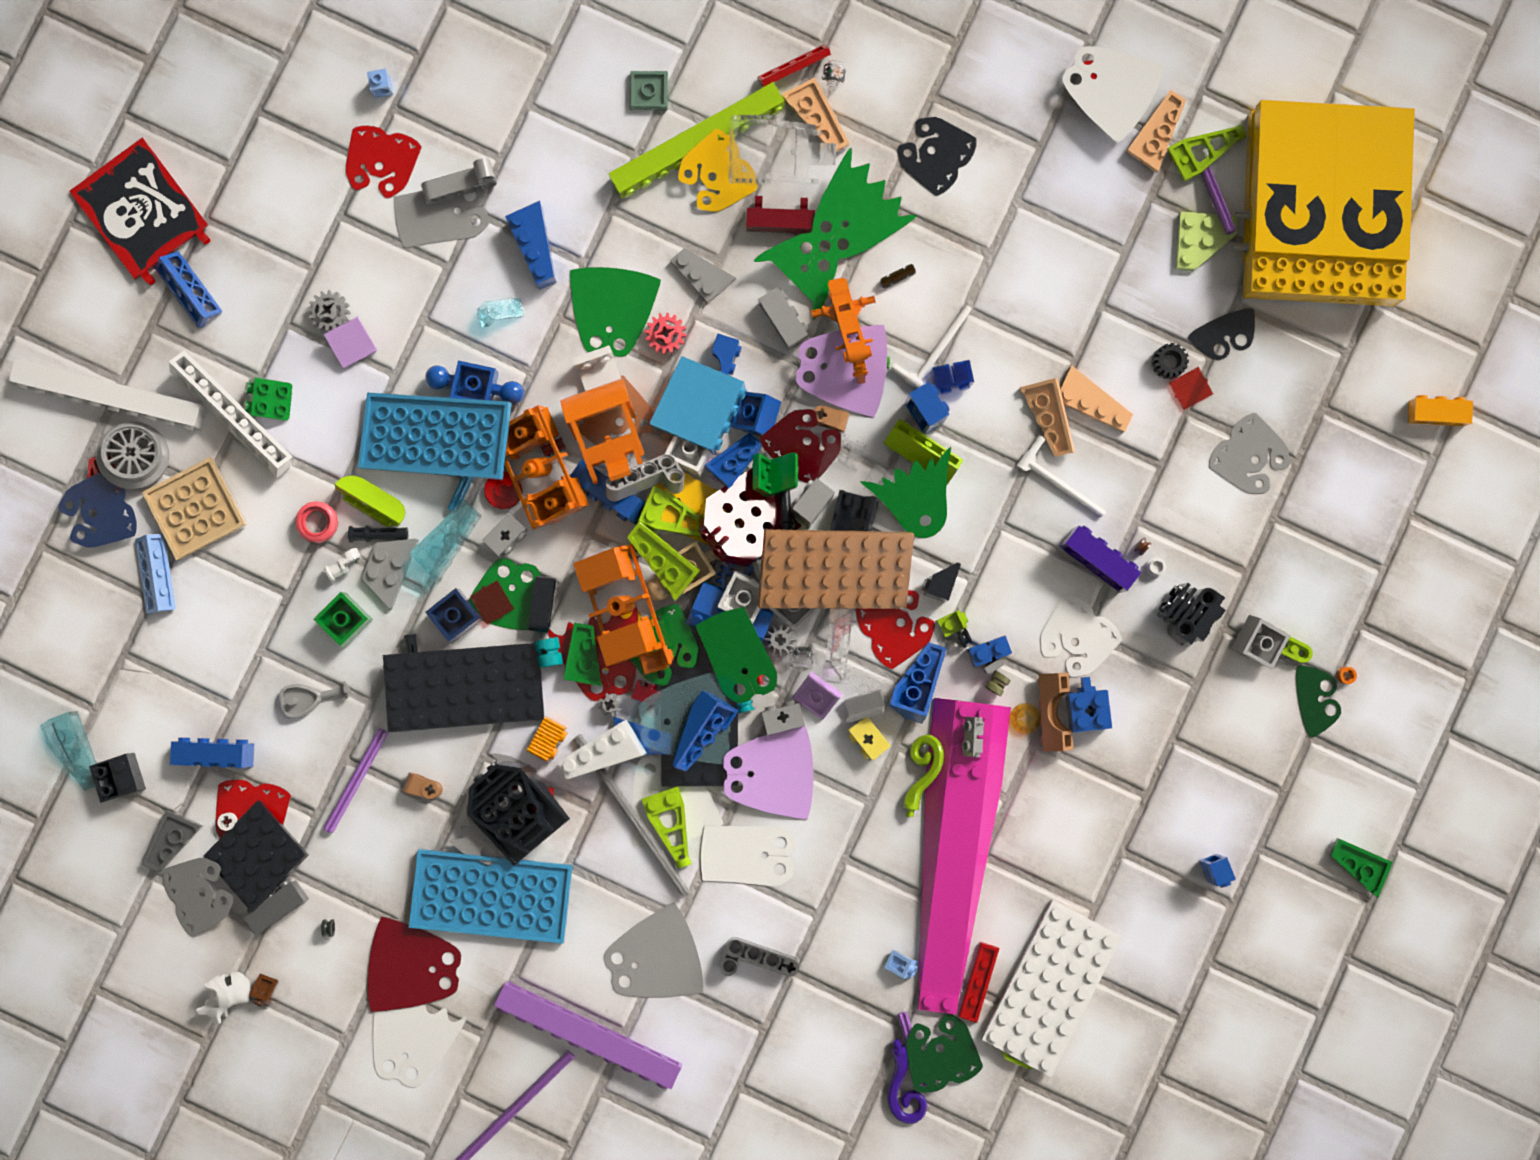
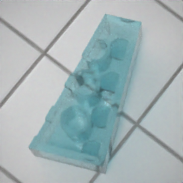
[409,500,482,582]

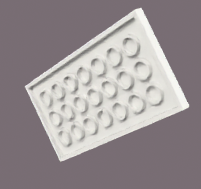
[981,899,1122,1077]

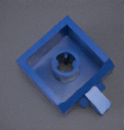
[1066,677,1112,732]

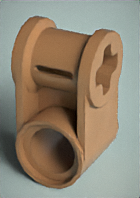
[814,405,850,433]
[403,772,443,799]

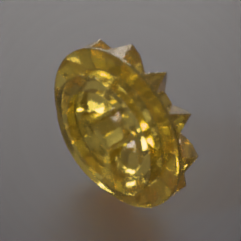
[1010,703,1041,734]

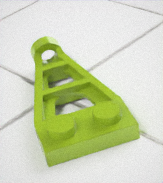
[1167,124,1246,182]
[638,486,701,538]
[642,786,692,869]

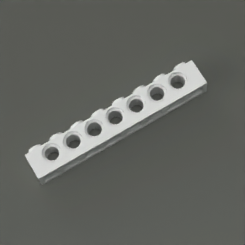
[169,351,292,478]

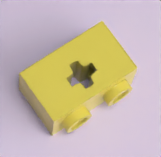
[848,717,891,760]

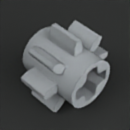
[598,693,622,717]

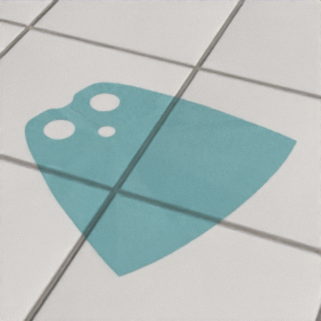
[639,672,731,764]

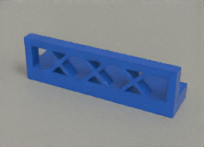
[154,251,222,328]

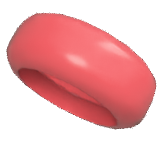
[295,501,339,543]

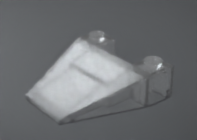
[821,608,856,684]

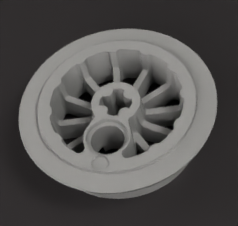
[96,422,169,489]

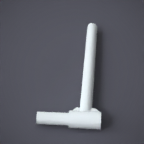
[891,305,972,389]
[1017,435,1106,517]

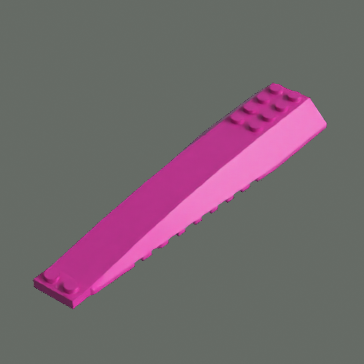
[918,698,1011,1015]

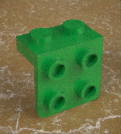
[243,377,293,421]
[752,452,798,497]

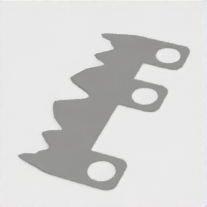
[450,753,537,865]

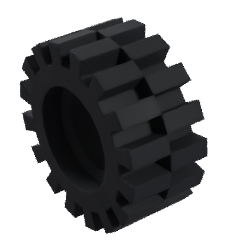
[1152,343,1189,379]

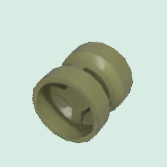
[985,670,1011,697]

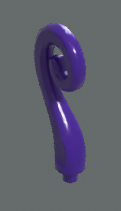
[887,1039,927,1124]

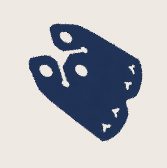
[58,472,137,548]

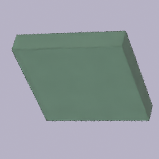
[630,71,668,110]

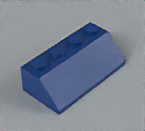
[686,582,774,642]

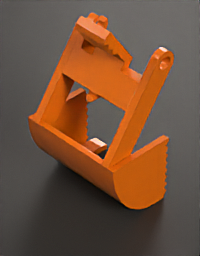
[560,378,645,485]

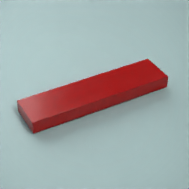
[757,45,831,87]
[958,941,1000,1023]

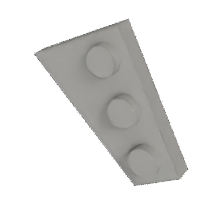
[670,248,736,304]

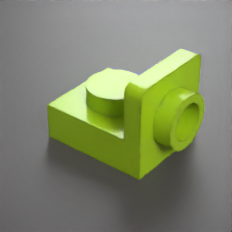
[937,610,968,637]

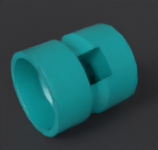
[534,637,563,668]

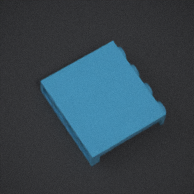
[649,356,747,455]

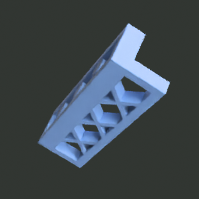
[135,534,176,614]

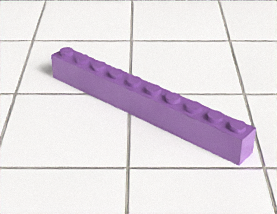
[494,981,683,1090]

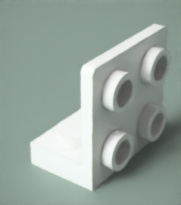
[573,346,621,391]

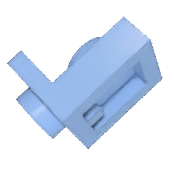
[884,950,918,979]

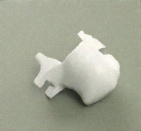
[196,972,250,1024]

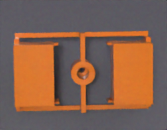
[504,405,589,530]
[573,544,665,666]

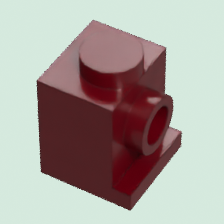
[631,680,662,706]

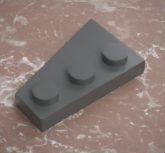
[141,810,203,872]

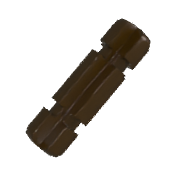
[880,264,916,288]

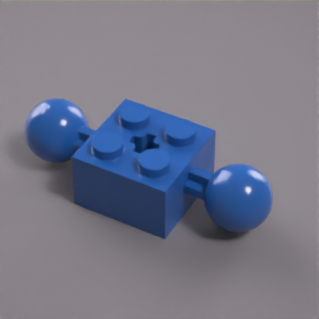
[425,360,524,405]

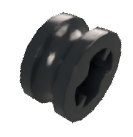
[957,628,973,648]

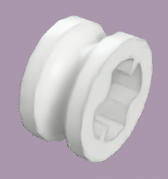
[218,813,238,831]

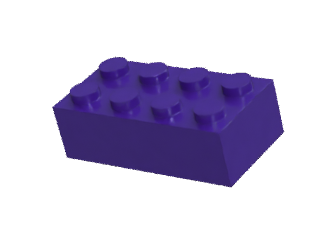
[1059,525,1142,593]

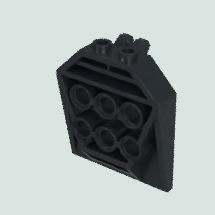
[467,761,570,866]

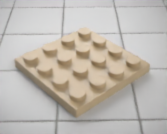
[142,457,247,560]

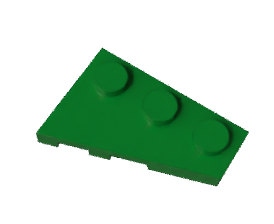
[1329,838,1393,898]

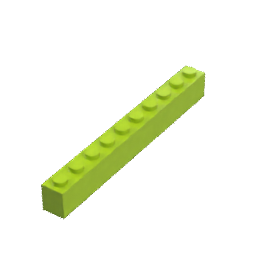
[608,82,785,198]

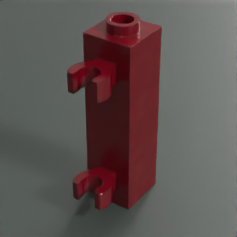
[746,196,815,234]

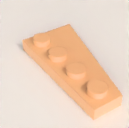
[782,78,849,154]
[1126,90,1186,173]
[1060,365,1133,433]
[1019,378,1075,457]

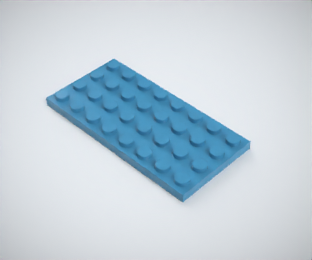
[358,392,512,480]
[409,849,573,944]

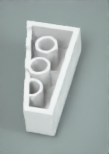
[557,720,646,779]

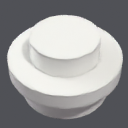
[1146,557,1166,577]

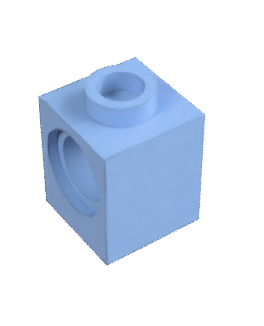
[367,68,394,98]

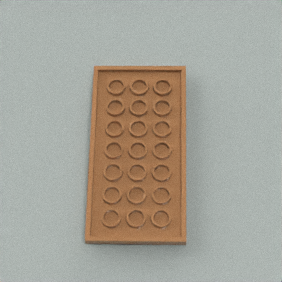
[758,530,914,609]

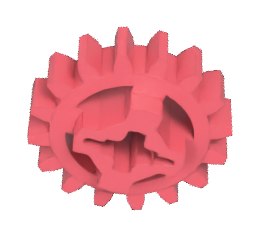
[645,313,687,355]

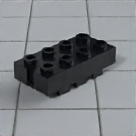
[830,490,879,531]

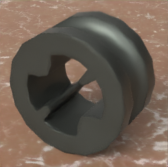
[321,919,335,937]

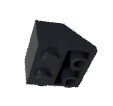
[89,753,146,803]

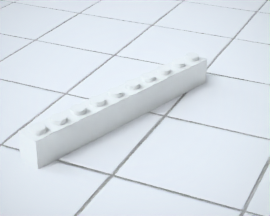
[9,359,206,431]

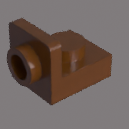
[249,973,279,1007]

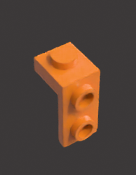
[639,645,673,675]

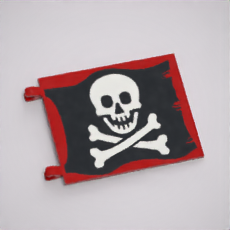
[69,137,211,285]

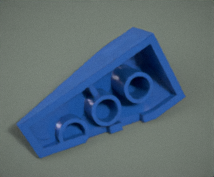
[889,642,947,724]
[673,690,739,771]

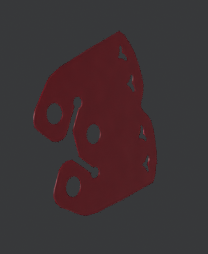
[760,409,841,483]

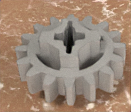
[307,290,351,332]

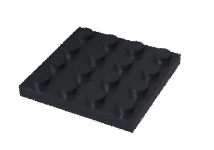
[203,800,309,912]

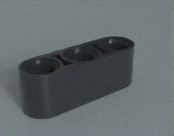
[528,576,556,633]

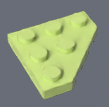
[1176,212,1237,271]

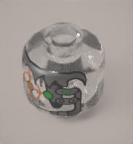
[821,60,847,90]
[789,646,817,671]

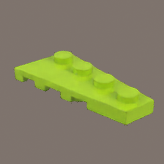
[627,522,700,601]

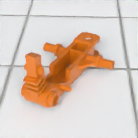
[811,278,876,384]

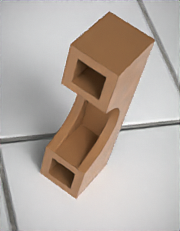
[1038,673,1074,751]

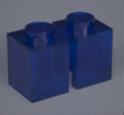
[930,360,974,395]

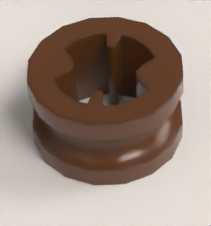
[1133,537,1152,556]

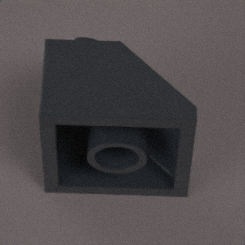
[922,562,961,602]

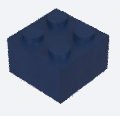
[425,588,483,643]

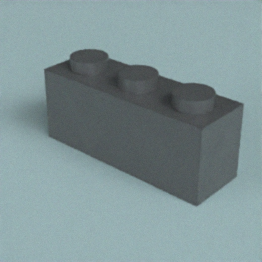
[243,880,309,936]

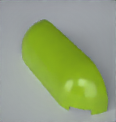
[335,476,405,527]

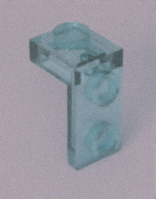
[477,298,524,327]

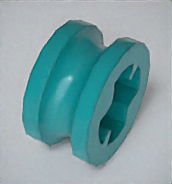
[736,700,755,714]

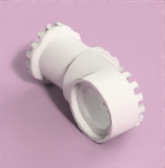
[324,548,362,582]

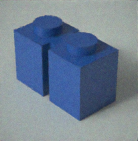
[967,635,1012,667]
[1199,854,1236,888]

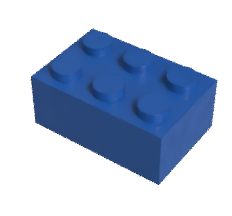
[904,382,950,435]

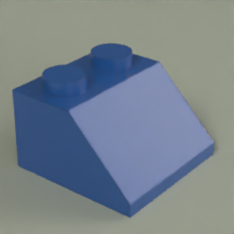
[731,392,782,436]

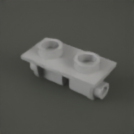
[962,716,984,757]

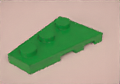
[563,623,602,686]

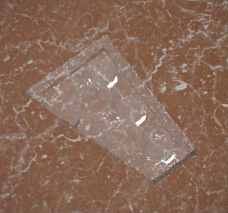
[846,667,897,724]

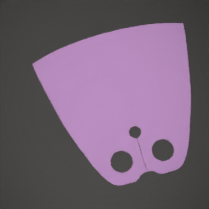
[796,325,887,417]
[724,726,813,819]

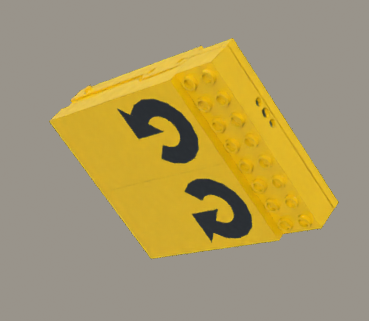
[1233,100,1415,307]

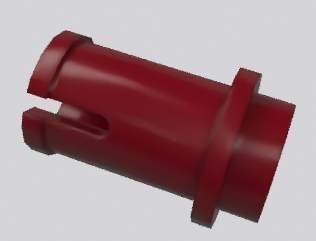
[540,437,566,456]

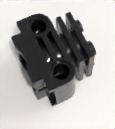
[1156,583,1226,646]

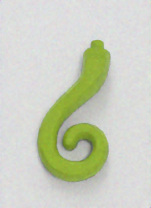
[903,735,944,817]

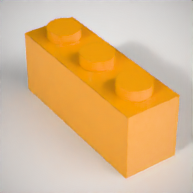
[1408,395,1473,426]

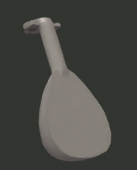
[279,681,350,719]

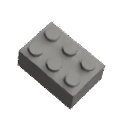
[791,478,835,528]

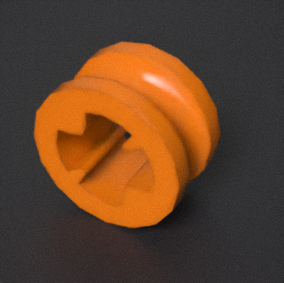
[1337,667,1357,684]

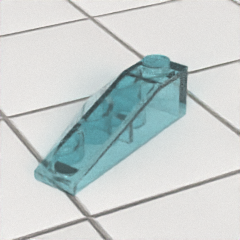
[40,711,96,790]

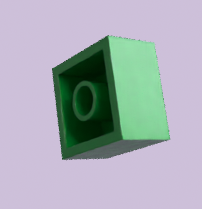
[313,592,373,647]

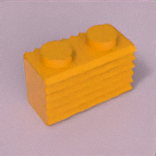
[526,716,568,762]

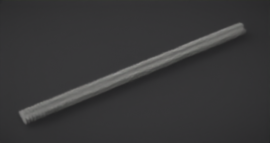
[573,734,691,898]

